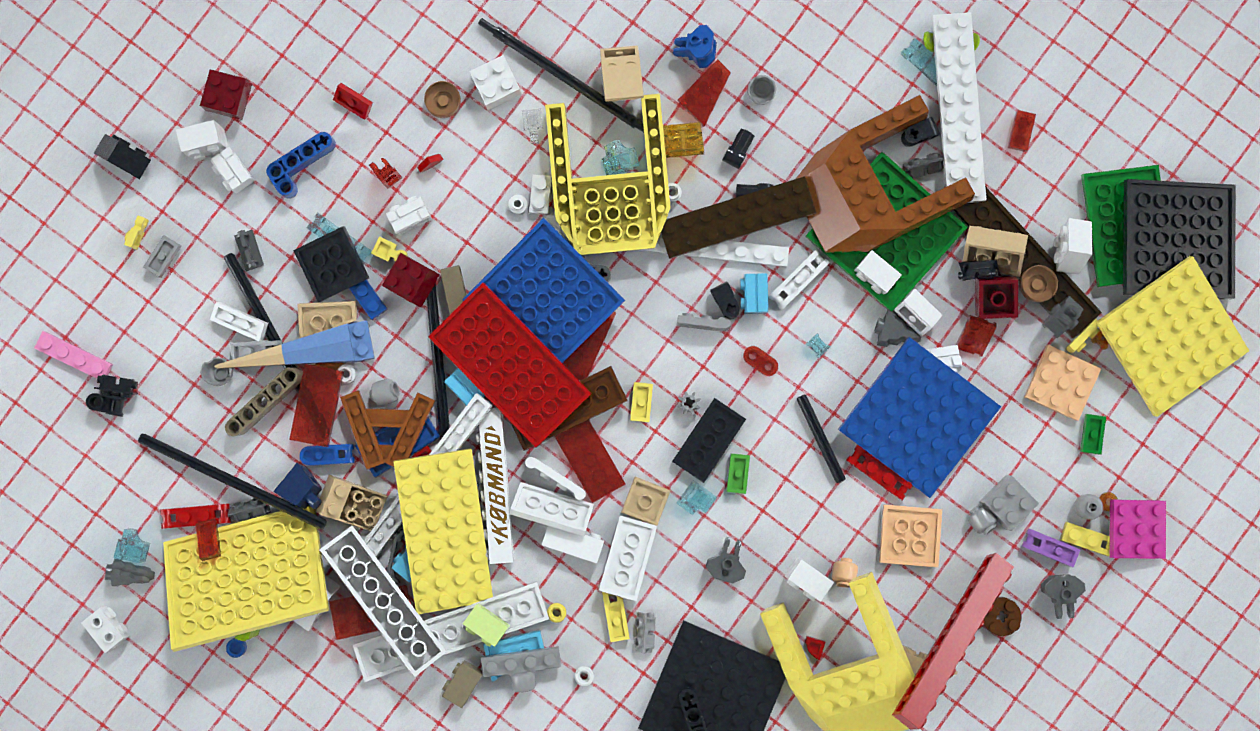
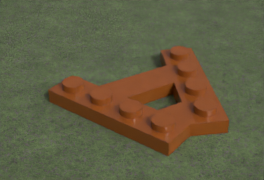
[340,390,436,470]

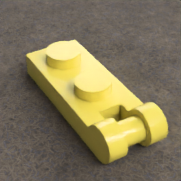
[1060,522,1110,557]
[602,592,630,642]

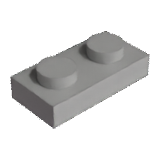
[143,235,181,278]

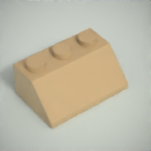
[963,226,1028,277]

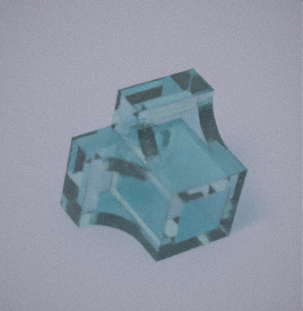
[602,140,640,175]
[677,480,717,515]
[113,528,150,563]

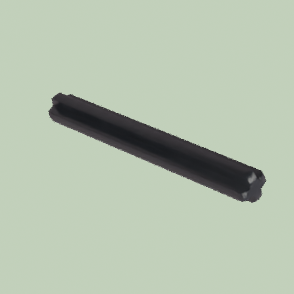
[797,394,846,483]

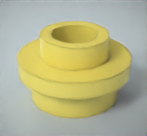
[547,603,566,623]

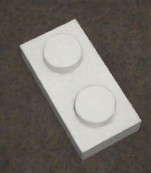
[529,174,552,215]

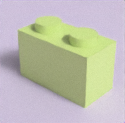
[463,603,510,647]

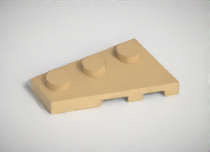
[297,301,357,338]

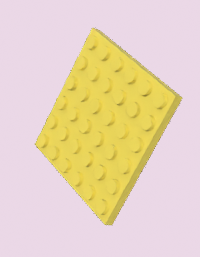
[1096,256,1249,417]

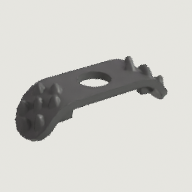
[385,529,404,585]

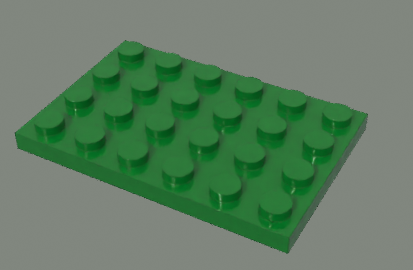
[1081,165,1161,287]

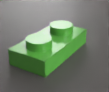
[727,453,750,494]

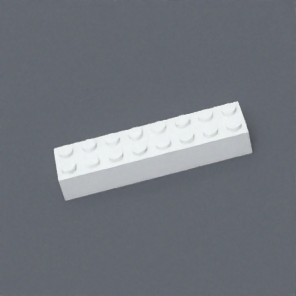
[319,526,446,677]

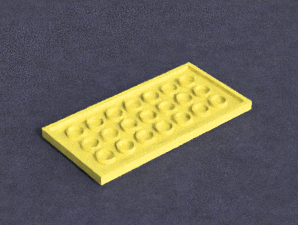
[393,448,493,614]

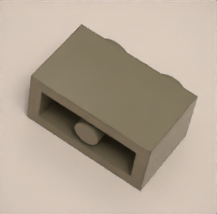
[442,660,483,708]

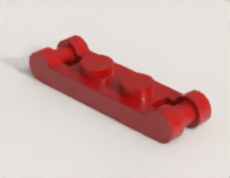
[846,445,913,501]
[160,503,231,529]

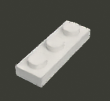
[210,302,268,341]

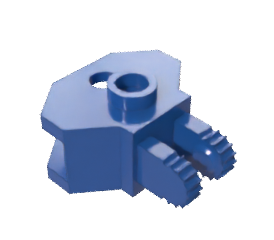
[673,25,717,68]

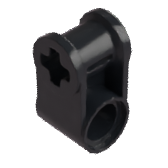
[901,117,940,147]
[710,281,740,320]
[86,393,127,417]

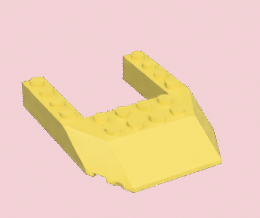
[545,94,670,255]
[760,572,915,731]

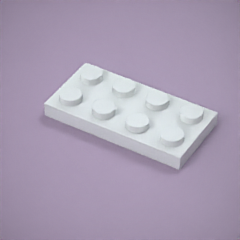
[510,482,594,536]
[599,516,657,602]

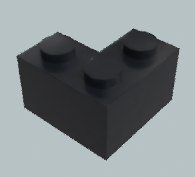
[94,134,151,180]

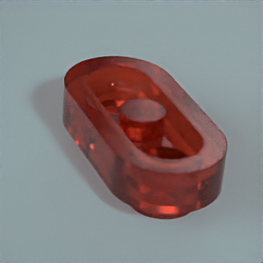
[743,346,778,376]

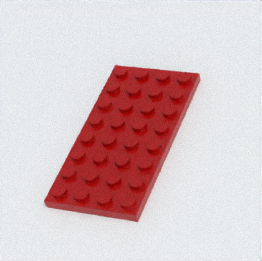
[428,282,592,448]

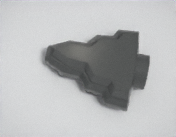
[874,309,921,347]
[105,559,155,587]

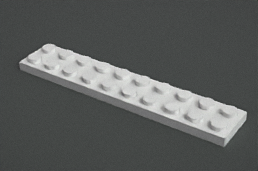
[932,12,986,203]
[353,582,549,682]

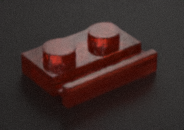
[956,315,997,357]

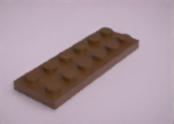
[510,366,628,451]

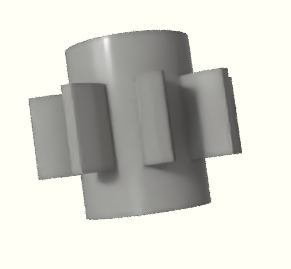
[677,391,701,415]

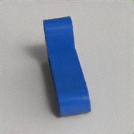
[266,132,336,199]

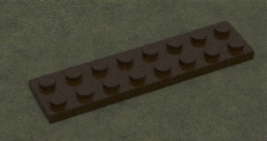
[661,176,816,259]

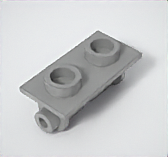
[634,612,656,653]

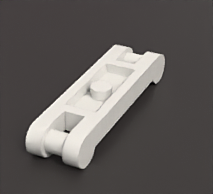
[768,249,830,310]
[525,457,586,500]

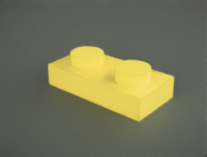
[1065,319,1100,354]
[630,382,653,422]

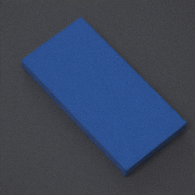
[354,417,440,478]

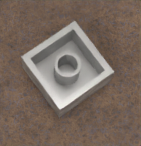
[979,475,1039,531]

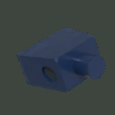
[274,463,322,509]

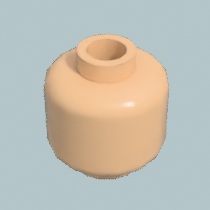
[832,558,858,588]

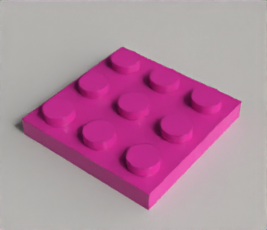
[1110,499,1166,559]

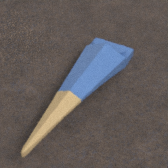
[214,321,375,369]

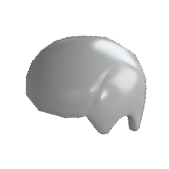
[747,75,776,105]
[200,357,233,386]

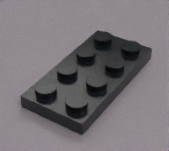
[672,398,746,483]

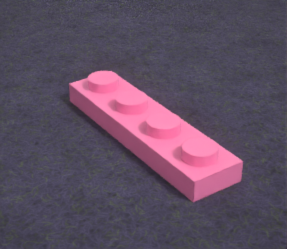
[34,331,113,378]

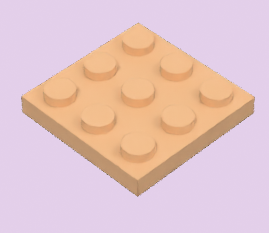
[1024,345,1101,421]
[879,504,942,567]

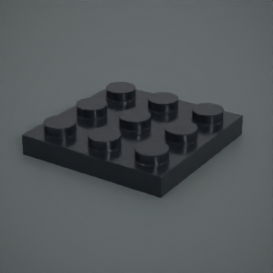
[293,226,370,302]

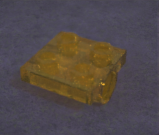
[663,122,704,158]

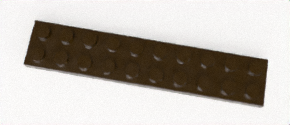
[954,186,1102,338]

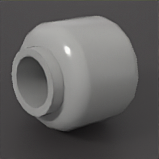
[369,379,400,406]
[1074,494,1103,520]
[968,505,997,535]

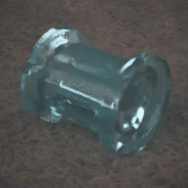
[805,333,831,358]

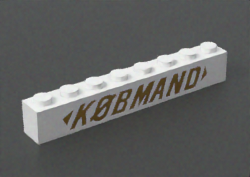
[476,407,515,564]

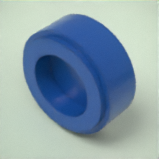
[226,638,247,658]

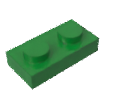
[1080,414,1106,455]

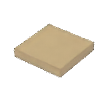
[621,477,671,526]

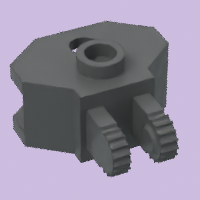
[1042,296,1084,338]
[706,537,746,584]
[1041,574,1086,619]

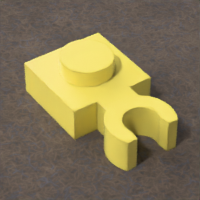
[124,215,149,250]
[371,236,408,262]

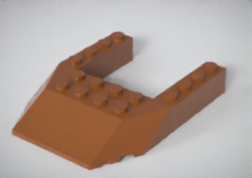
[796,95,975,252]

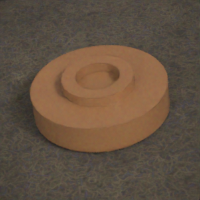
[424,81,461,118]
[1019,265,1058,302]

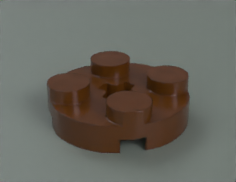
[983,597,1022,636]

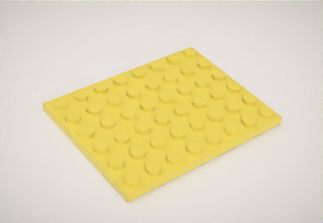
[163,505,329,652]

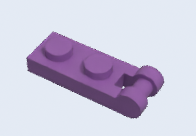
[1022,528,1081,567]

